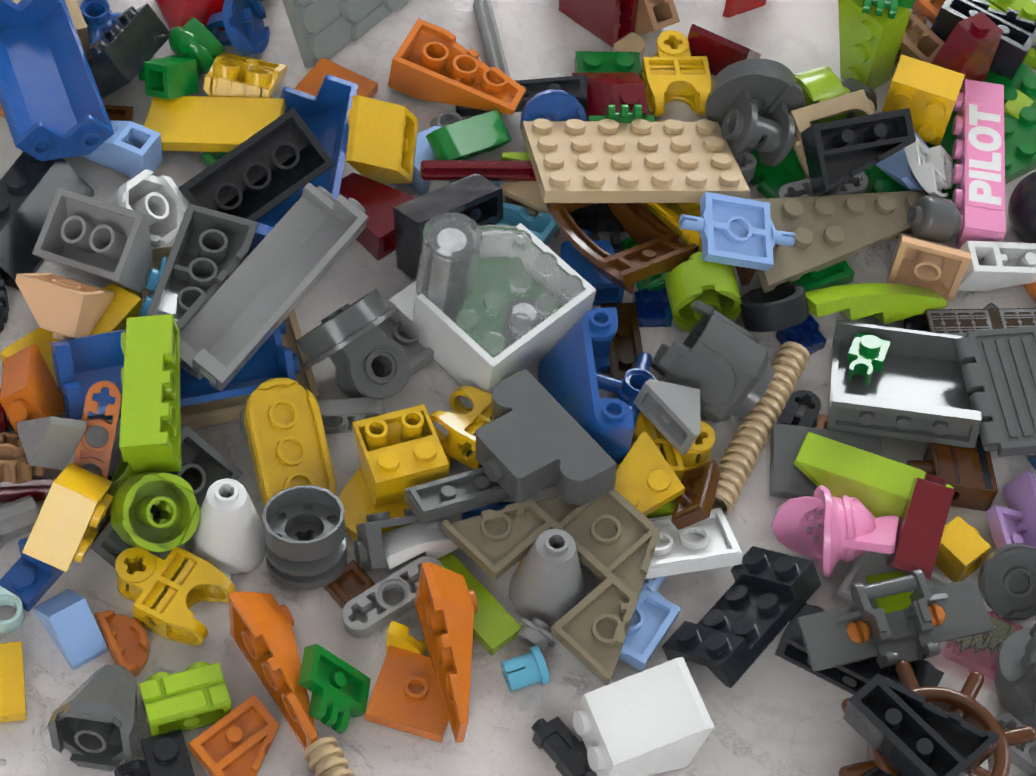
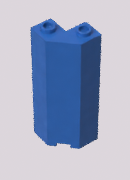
[0,0,114,161]
[248,75,358,256]
[50,320,300,420]

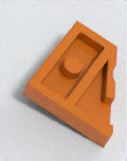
[188,694,280,776]

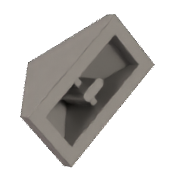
[633,379,701,456]
[17,416,87,470]

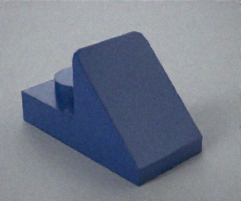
[0,537,64,612]

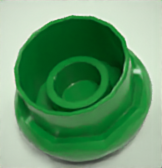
[169,17,225,74]

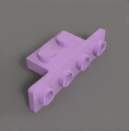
[985,471,1036,549]

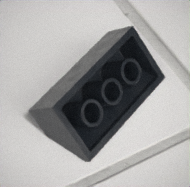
[178,107,335,221]
[0,152,94,291]

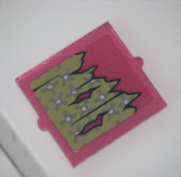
[942,611,1024,680]

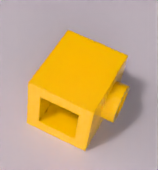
[934,515,991,582]

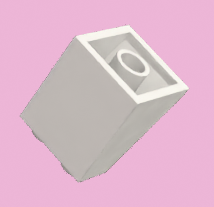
[572,657,714,776]

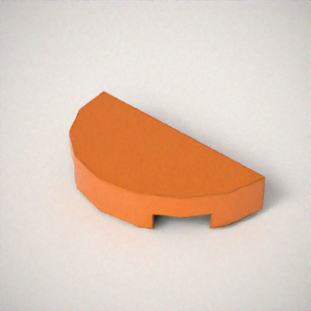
[94,610,150,677]

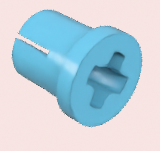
[501,645,550,692]

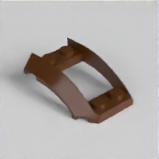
[546,203,699,295]

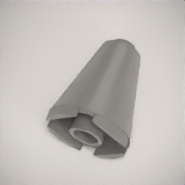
[509,529,586,627]

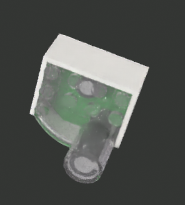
[388,212,596,394]

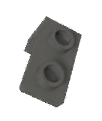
[354,508,420,571]

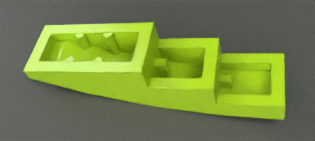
[805,283,948,325]

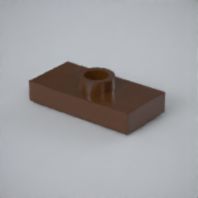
[671,460,721,530]

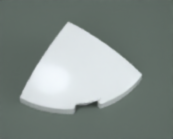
[904,135,953,198]

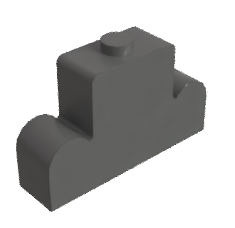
[476,368,617,505]

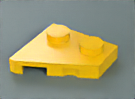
[614,430,685,516]

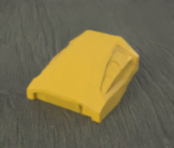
[203,51,287,98]

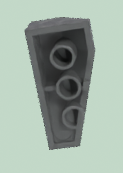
[146,203,258,332]
[90,425,243,568]

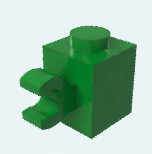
[138,55,198,100]

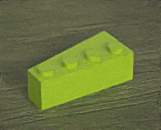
[119,314,182,474]

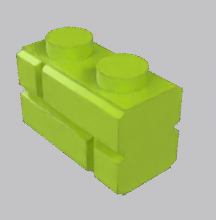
[138,661,232,737]

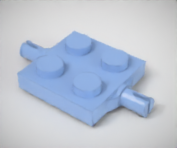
[679,192,795,271]
[619,576,681,672]

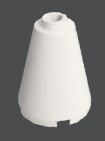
[190,478,266,578]

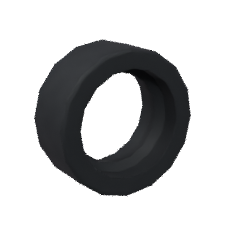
[740,283,809,332]

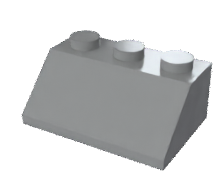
[32,187,153,293]

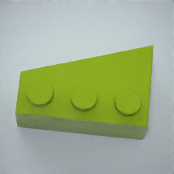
[838,0,911,90]

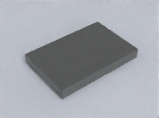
[770,423,881,498]

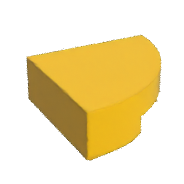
[385,621,427,656]

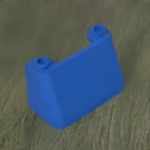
[537,307,634,465]

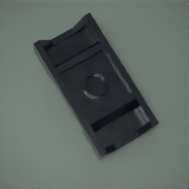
[662,546,821,688]

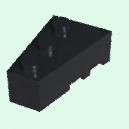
[930,0,1036,80]
[85,3,170,99]
[801,108,916,196]
[393,173,503,280]
[843,674,1000,776]

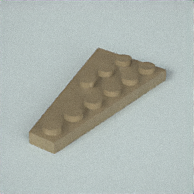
[751,190,926,294]

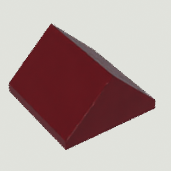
[688,24,761,76]

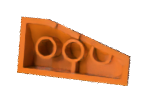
[388,18,526,115]
[414,562,478,743]
[228,591,318,750]

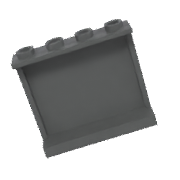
[827,320,982,448]

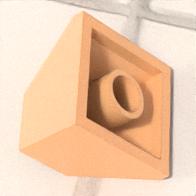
[887,233,971,302]
[15,272,115,340]

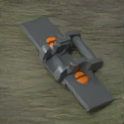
[797,569,993,672]

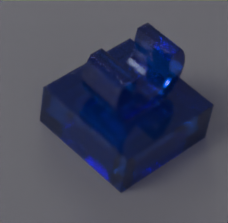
[632,288,673,327]
[776,314,827,355]

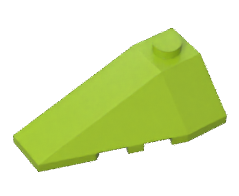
[793,432,954,527]

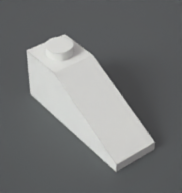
[958,241,1036,292]

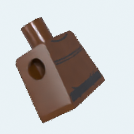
[906,433,998,511]

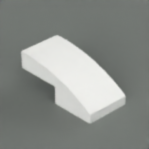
[382,520,459,570]

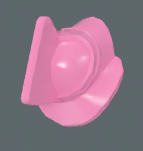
[772,485,899,578]

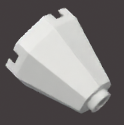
[111,169,188,247]

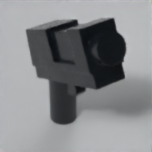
[531,716,597,776]

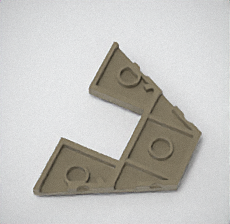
[441,489,661,685]

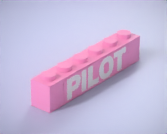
[952,79,1006,249]

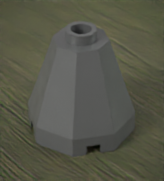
[48,664,138,771]

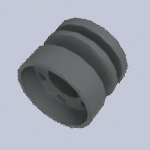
[262,485,348,590]

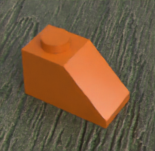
[0,343,65,434]

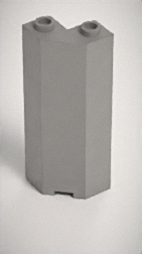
[180,183,368,392]

